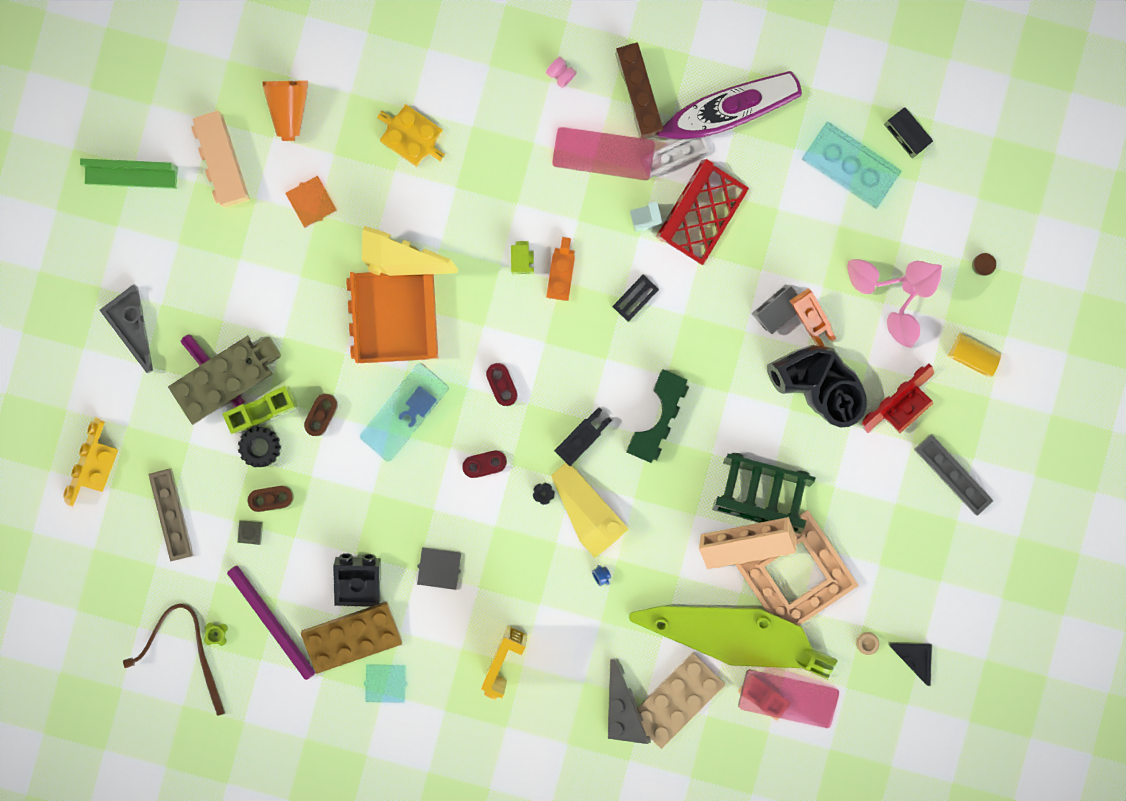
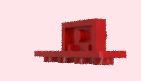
[862,363,934,434]

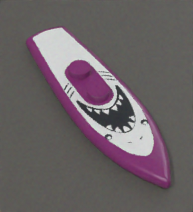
[657,71,802,139]

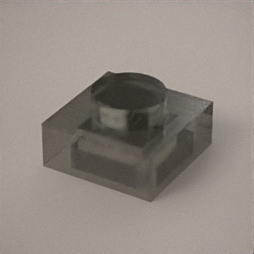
[237,520,263,545]

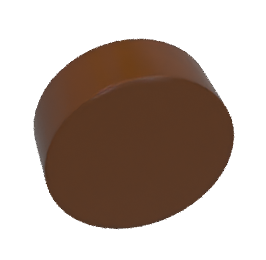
[972,253,997,276]

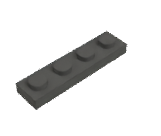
[913,434,994,516]

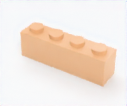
[191,110,250,208]
[699,517,797,569]

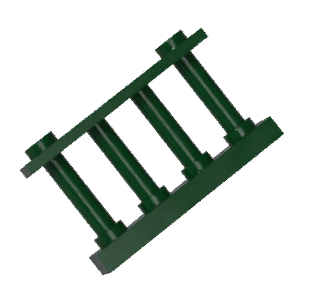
[712,453,816,534]

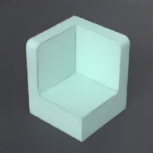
[630,201,662,233]

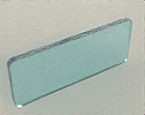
[360,363,449,462]

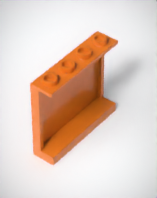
[346,272,439,364]

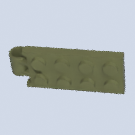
[168,335,282,425]

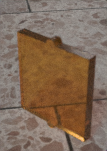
[285,175,337,228]

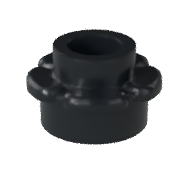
[533,483,555,505]

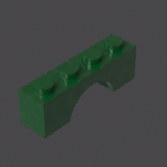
[626,369,689,463]

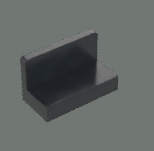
[883,107,933,159]

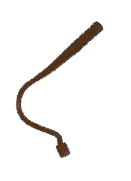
[123,603,225,716]

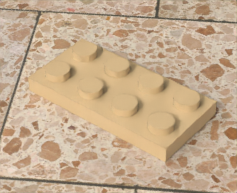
[637,652,725,749]

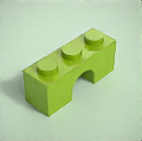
[222,386,298,435]

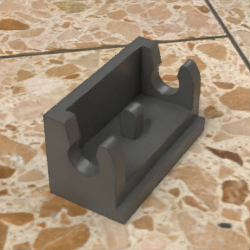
[751,284,798,334]

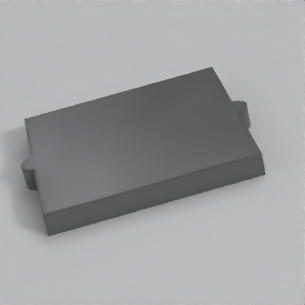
[417,547,461,590]

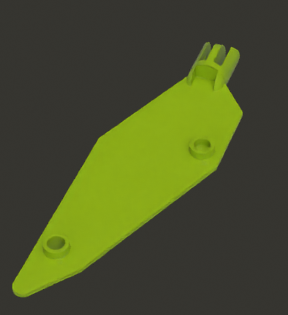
[629,606,838,680]

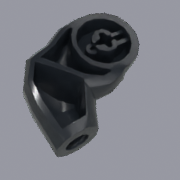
[767,345,867,428]

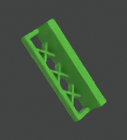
[80,158,178,189]

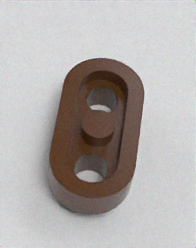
[304,394,338,436]
[247,485,294,512]

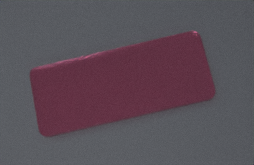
[552,127,655,181]
[738,669,839,729]

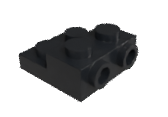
[333,553,381,607]

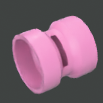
[545,56,577,88]

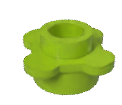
[204,622,228,646]

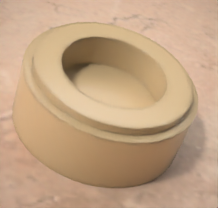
[856,632,880,655]

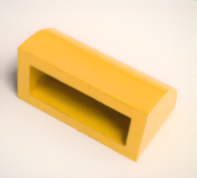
[947,332,1001,377]

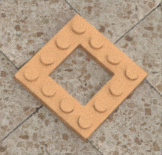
[735,510,859,626]

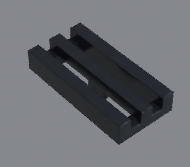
[612,274,659,322]

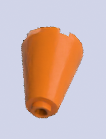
[262,80,308,141]

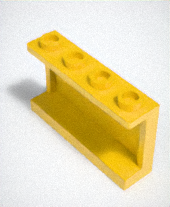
[481,625,528,700]

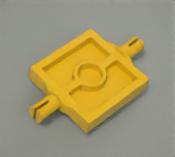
[377,104,445,168]

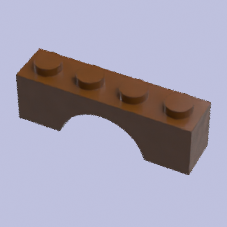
[615,42,663,140]

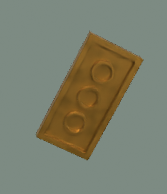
[300,601,402,674]

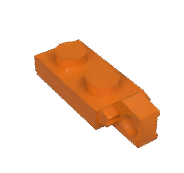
[546,237,575,301]

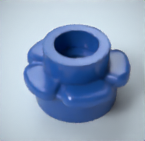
[592,565,611,587]

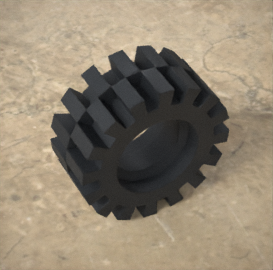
[238,427,281,468]

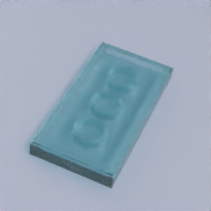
[801,121,902,209]

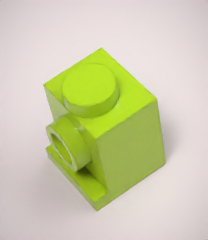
[511,241,534,275]

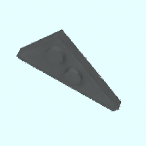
[99,284,153,374]
[608,658,651,744]

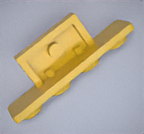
[63,417,118,507]

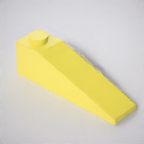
[362,226,458,276]
[551,463,629,558]

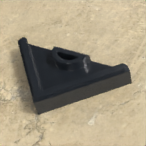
[888,642,932,686]

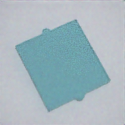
[363,664,408,703]

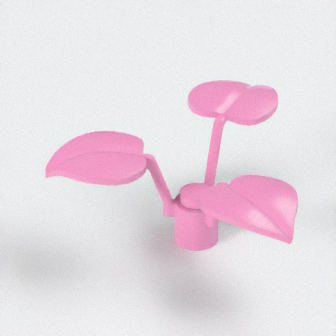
[847,259,942,348]

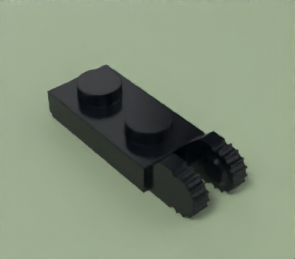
[554,407,612,467]

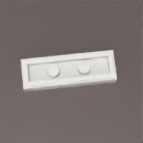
[640,137,711,179]

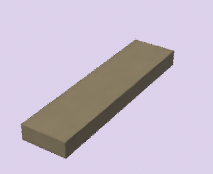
[148,468,194,562]

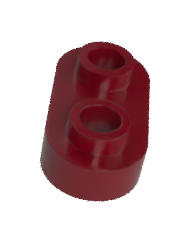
[486,363,518,407]
[462,450,507,478]

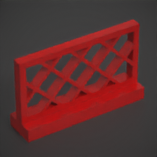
[655,159,749,265]

